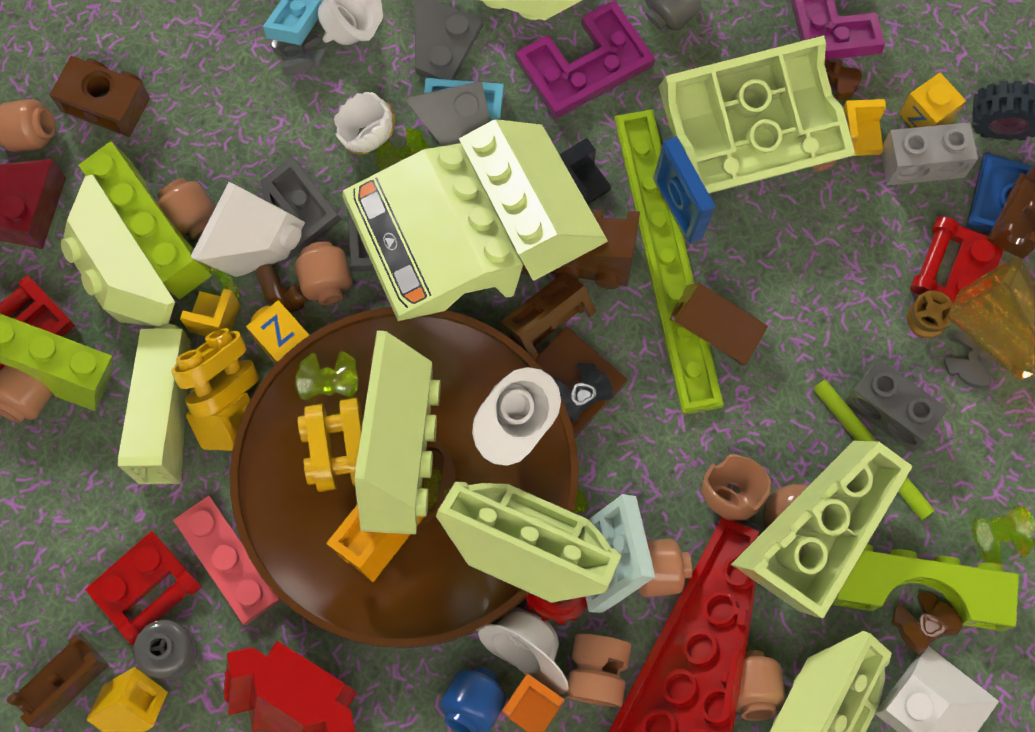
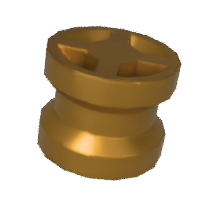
[906,290,955,339]

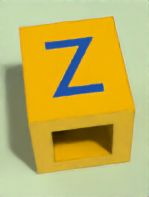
[899,73,966,128]
[246,300,310,364]

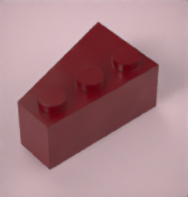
[0,159,66,249]

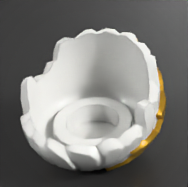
[334,92,396,154]

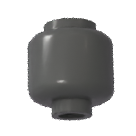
[645,0,701,31]
[134,620,197,681]

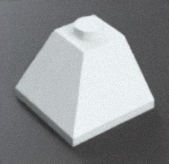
[190,182,305,277]
[875,646,999,732]

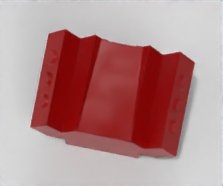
[223,641,358,732]

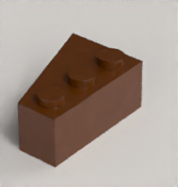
[510,210,640,289]

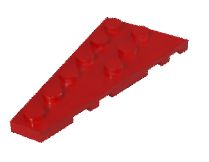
[609,517,761,732]

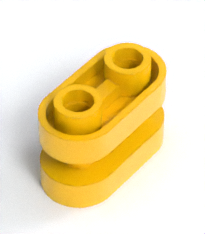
[171,328,259,418]
[298,397,363,492]

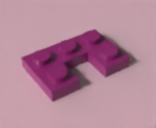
[515,0,655,119]
[790,0,885,60]

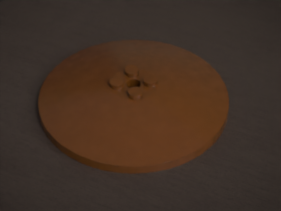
[230,307,579,649]

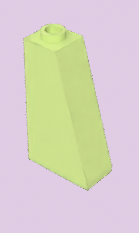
[118,324,191,484]

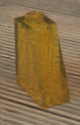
[946,255,1035,381]

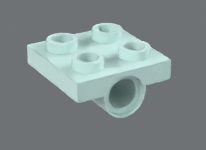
[585,494,655,613]

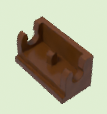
[987,165,1035,260]
[500,272,596,360]
[670,282,768,365]
[6,634,109,729]

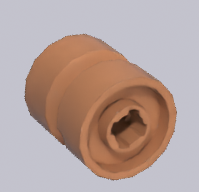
[565,634,631,707]

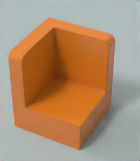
[502,673,565,732]

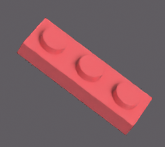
[173,496,281,626]

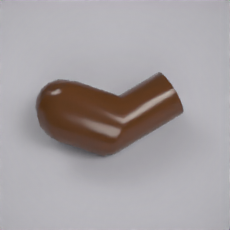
[256,264,308,312]

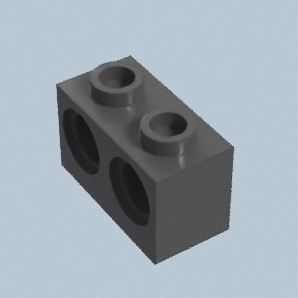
[845,358,949,453]

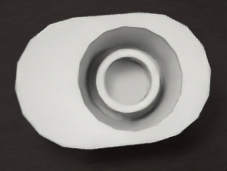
[318,0,383,45]
[472,367,561,466]
[478,607,569,695]

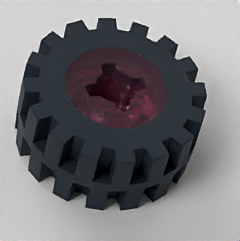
[972,81,1035,141]

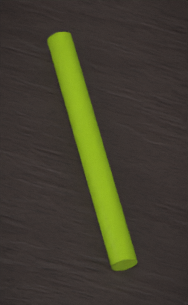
[813,379,935,521]

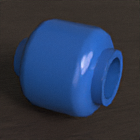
[440,666,506,732]

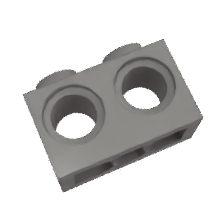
[881,122,978,185]

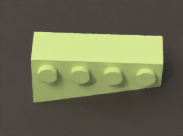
[731,441,913,619]

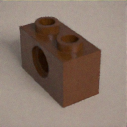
[49,56,150,137]

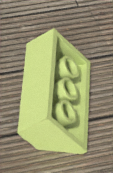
[459,119,608,281]
[354,331,441,534]

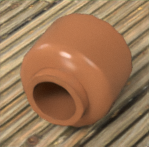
[0,98,56,153]
[157,178,216,240]
[294,241,353,306]
[0,365,53,424]
[638,538,692,598]
[736,650,786,721]

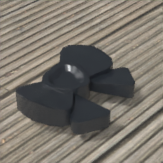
[554,363,614,423]

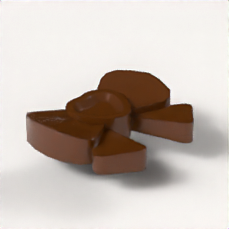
[824,59,862,99]
[892,592,963,654]

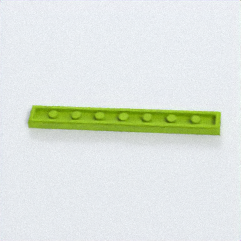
[614,109,724,415]

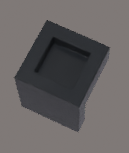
[559,138,611,205]

